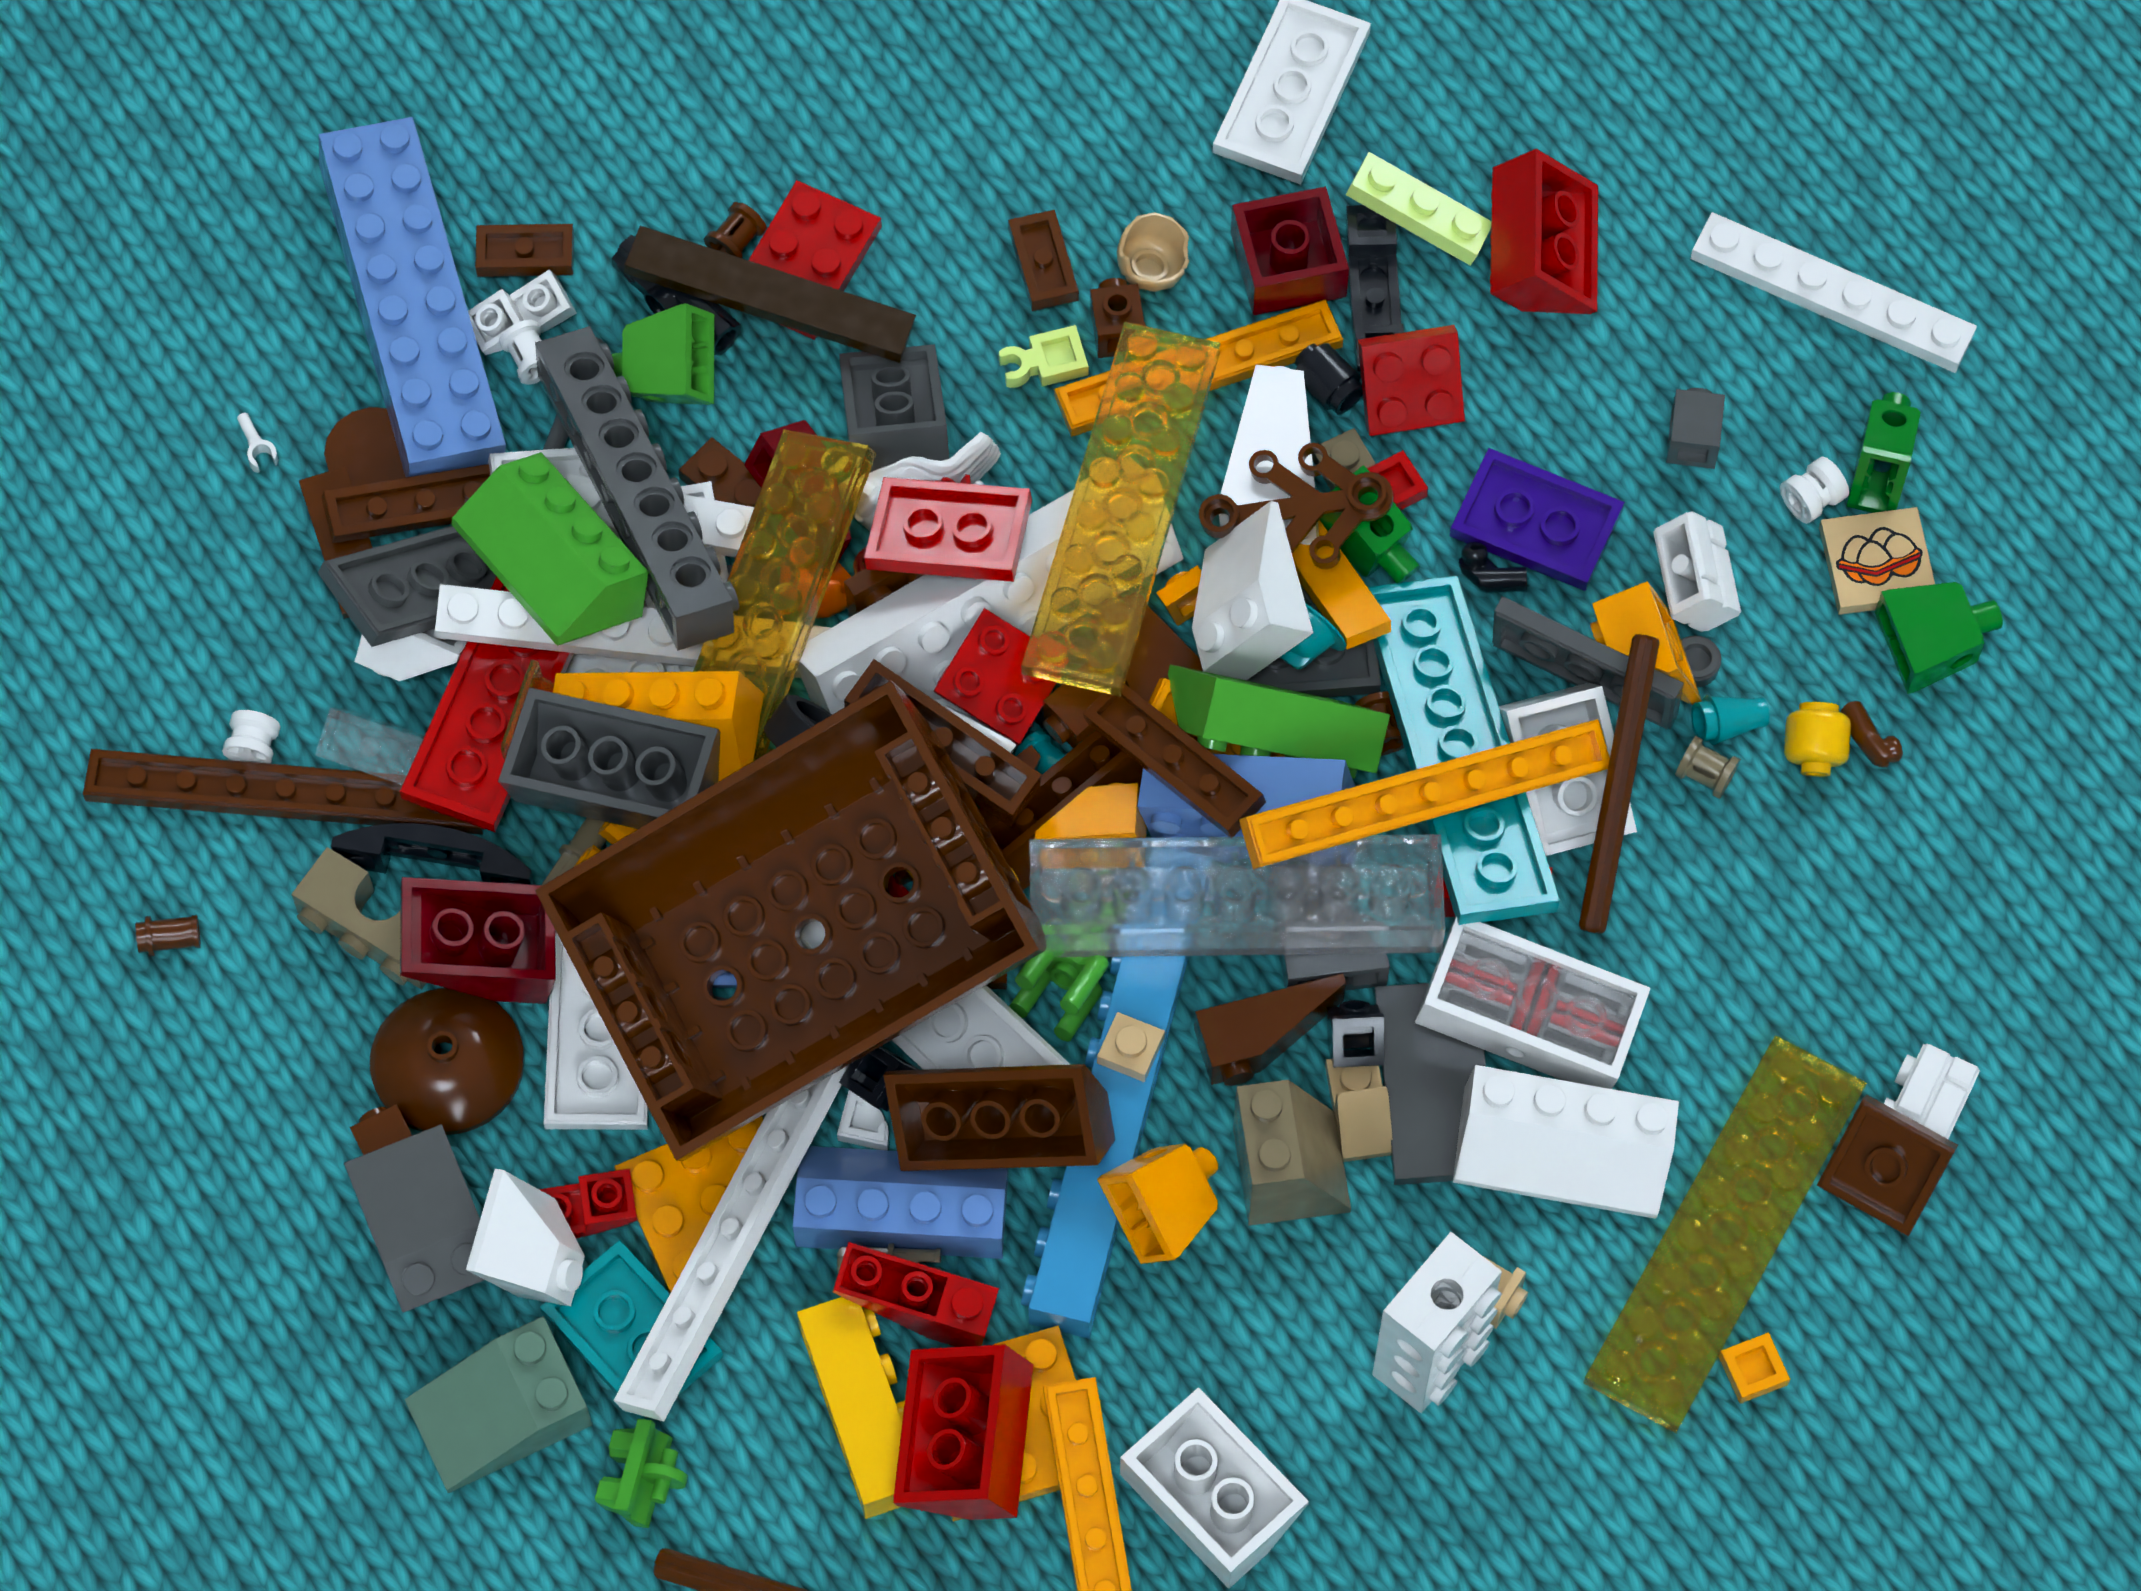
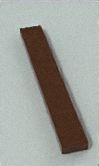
[83,749,484,835]

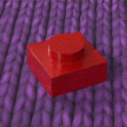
[1367,450,1428,511]

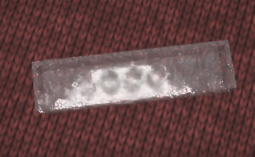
[1029,834,1445,957]

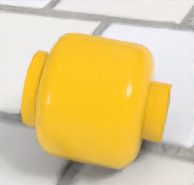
[1784,702,1851,777]

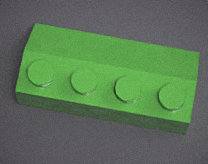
[451,452,649,646]
[1168,664,1390,779]

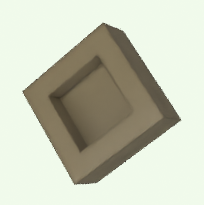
[1312,428,1376,490]

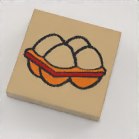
[1819,507,1935,615]

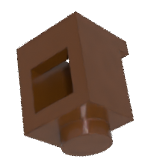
[1090,278,1146,358]

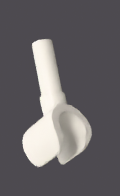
[237,413,278,473]

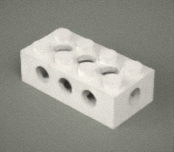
[1372,1232,1502,1414]

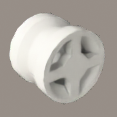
[222,710,281,764]

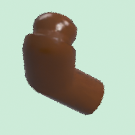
[1841,701,1903,768]

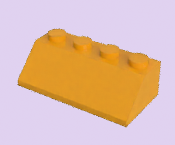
[553,671,764,781]

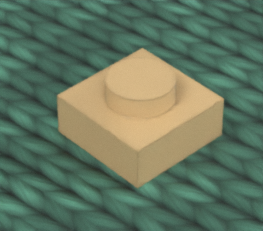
[1097,1012,1165,1082]

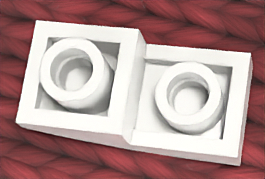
[468,269,577,355]

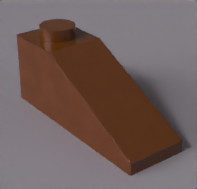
[1194,973,1346,1086]

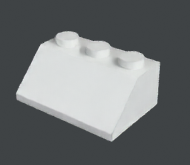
[1120,1387,1309,1589]

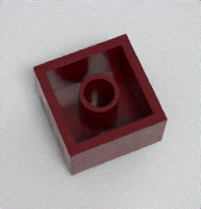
[1231,186,1349,316]

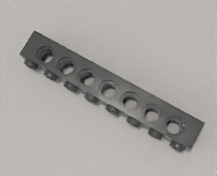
[535,326,739,651]

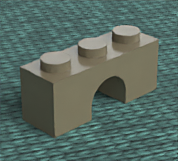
[291,847,426,990]

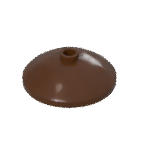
[370,988,525,1135]

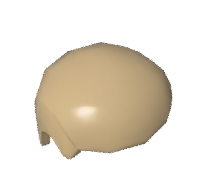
[1117,212,1189,292]

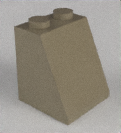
[1233,1080,1351,1226]

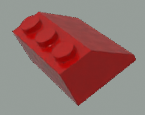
[1490,149,1598,314]
[893,1344,1033,1520]

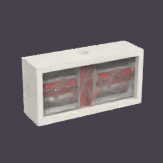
[1415,917,1650,1089]

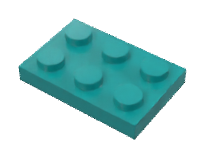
[540,1240,724,1420]

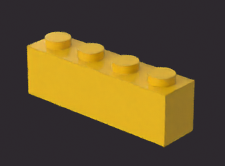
[797,1297,905,1519]

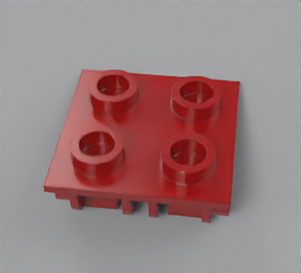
[933,608,1070,745]

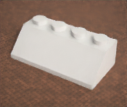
[1453,1065,1679,1219]

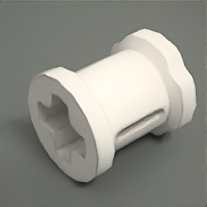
[499,320,542,385]

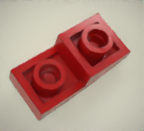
[539,1168,637,1239]

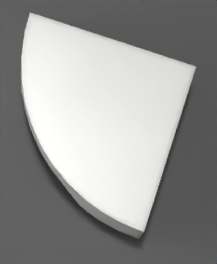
[837,1090,889,1150]

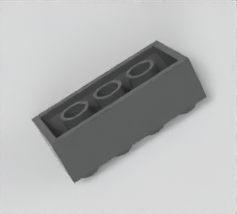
[498,688,720,829]

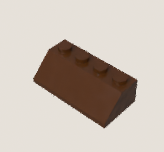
[883,1064,1115,1171]

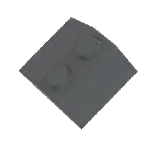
[839,344,949,478]
[344,1124,484,1313]

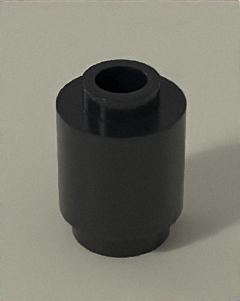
[1294,343,1363,415]

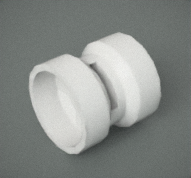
[1780,456,1849,524]

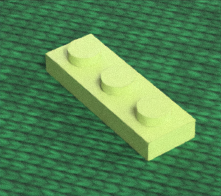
[1345,152,1492,266]

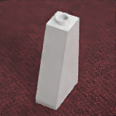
[1219,365,1319,545]

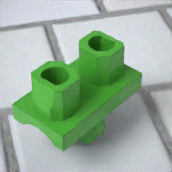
[595,1419,688,1528]

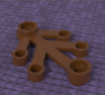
[1199,443,1393,569]

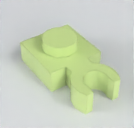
[998,325,1089,388]

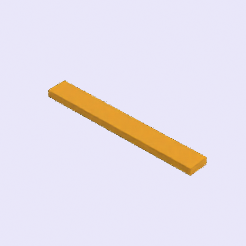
[1239,719,1610,869]

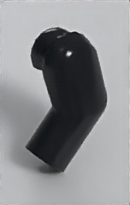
[1459,542,1527,592]

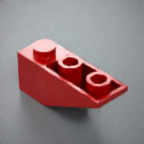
[833,1242,999,1347]

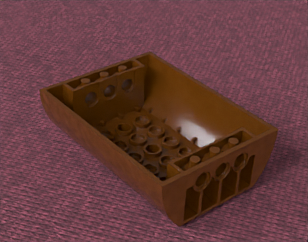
[535,680,1047,1162]

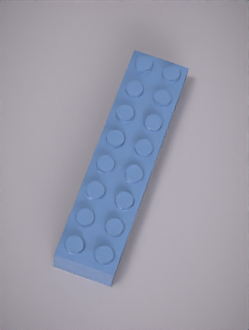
[318,117,506,477]

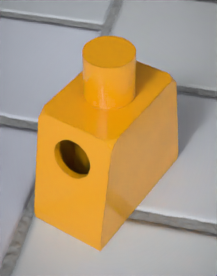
[1097,1143,1218,1264]

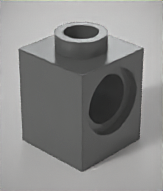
[1666,388,1725,469]

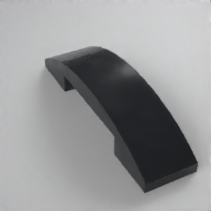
[1346,205,1404,371]
[331,823,535,885]

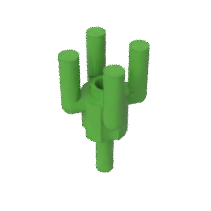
[1009,887,1131,1042]

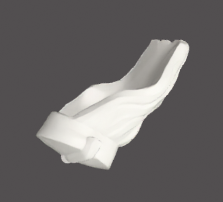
[840,432,1001,531]

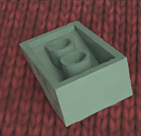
[404,1316,592,1493]

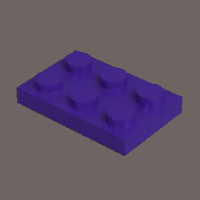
[1449,448,1625,591]

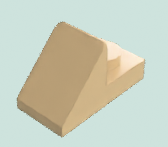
[1325,1059,1393,1162]

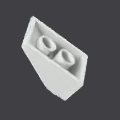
[1192,501,1313,680]
[1499,683,1637,856]

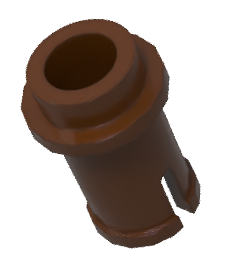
[135,915,201,957]

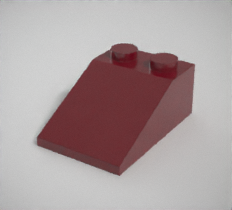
[400,877,556,1004]

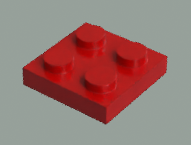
[1358,325,1465,436]

